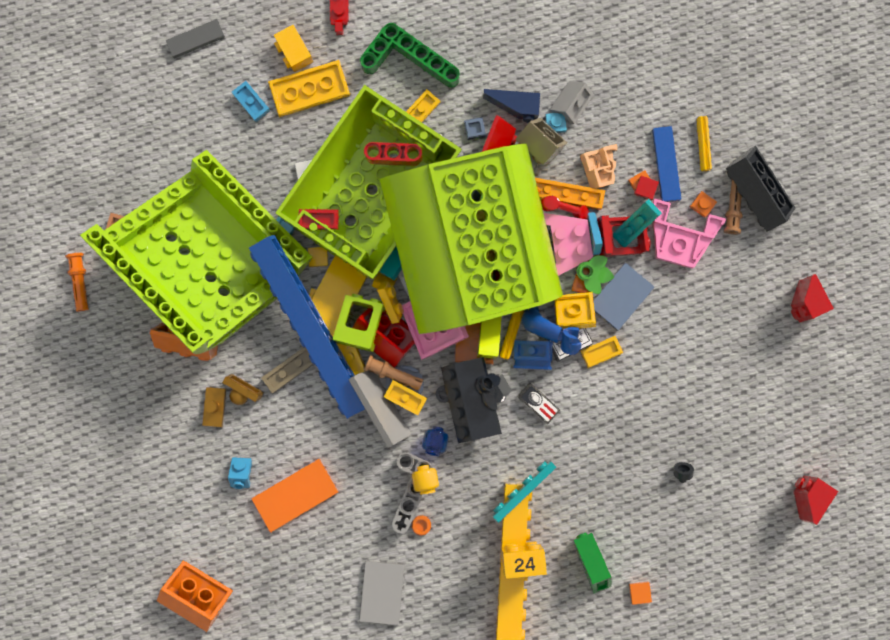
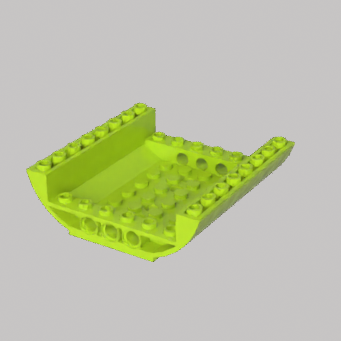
[379,144,563,334]
[80,150,312,354]

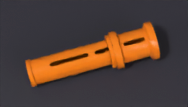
[65,253,89,312]

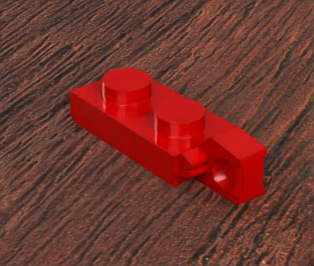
[330,0,349,35]

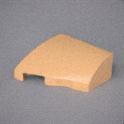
[580,144,618,189]

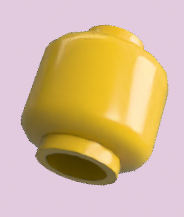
[411,465,439,495]

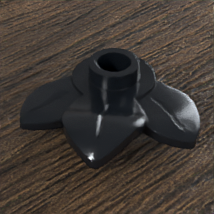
[476,373,506,411]

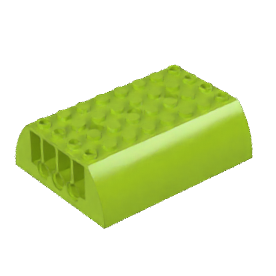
[276,85,462,280]

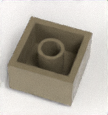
[516,118,568,165]

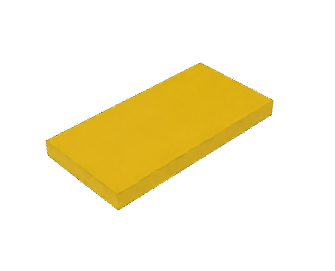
[268,60,350,118]
[312,255,367,337]

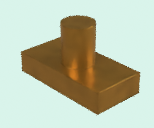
[202,387,227,427]

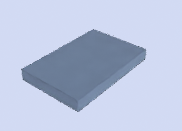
[593,263,655,331]

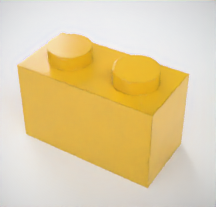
[274,25,313,72]

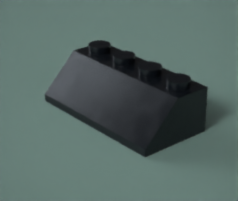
[726,145,795,232]
[441,357,502,444]

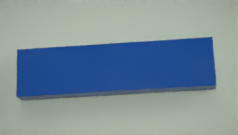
[652,126,681,202]

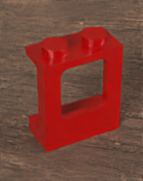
[597,215,651,257]

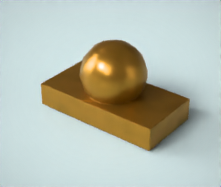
[222,374,264,405]

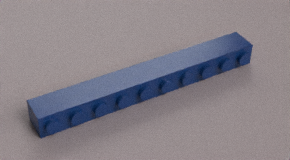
[249,235,365,419]

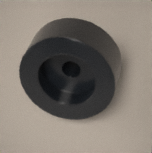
[673,462,694,483]

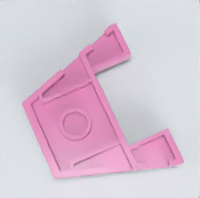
[652,198,726,269]
[544,213,593,276]

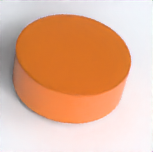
[412,515,431,535]

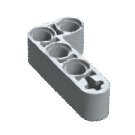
[392,452,432,534]

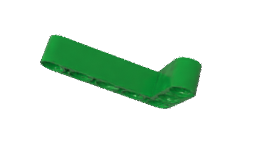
[360,23,460,88]

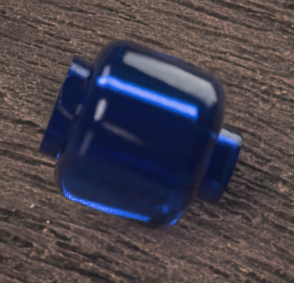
[422,426,449,456]

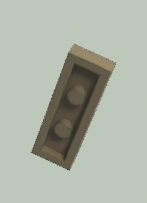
[261,347,314,394]

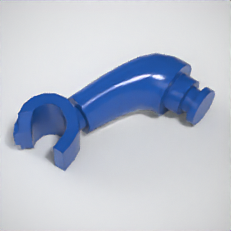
[521,306,582,355]

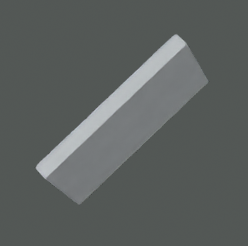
[349,371,411,448]

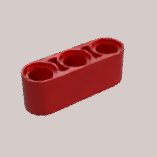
[364,142,422,166]

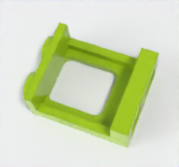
[333,294,385,352]

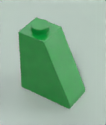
[574,533,612,594]

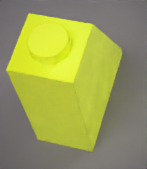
[477,316,502,359]

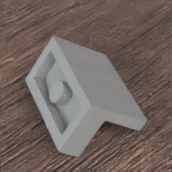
[550,81,594,124]

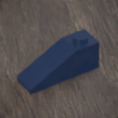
[483,89,540,123]

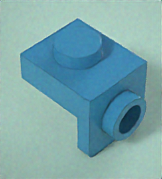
[228,457,252,489]

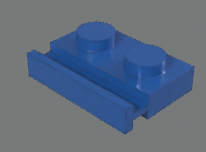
[514,340,553,370]

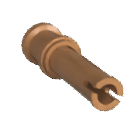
[723,180,743,235]
[364,355,423,391]

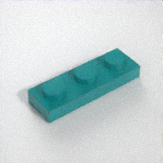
[613,199,662,247]

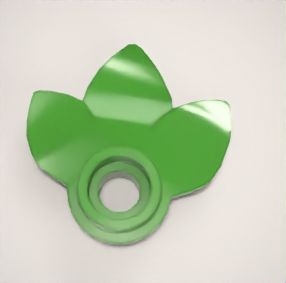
[576,255,614,294]

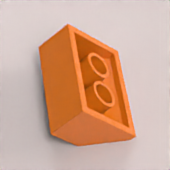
[150,322,218,361]
[157,560,233,632]

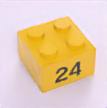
[501,541,547,579]

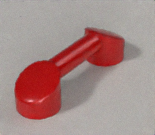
[541,195,589,220]

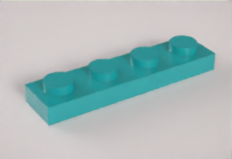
[492,461,557,523]

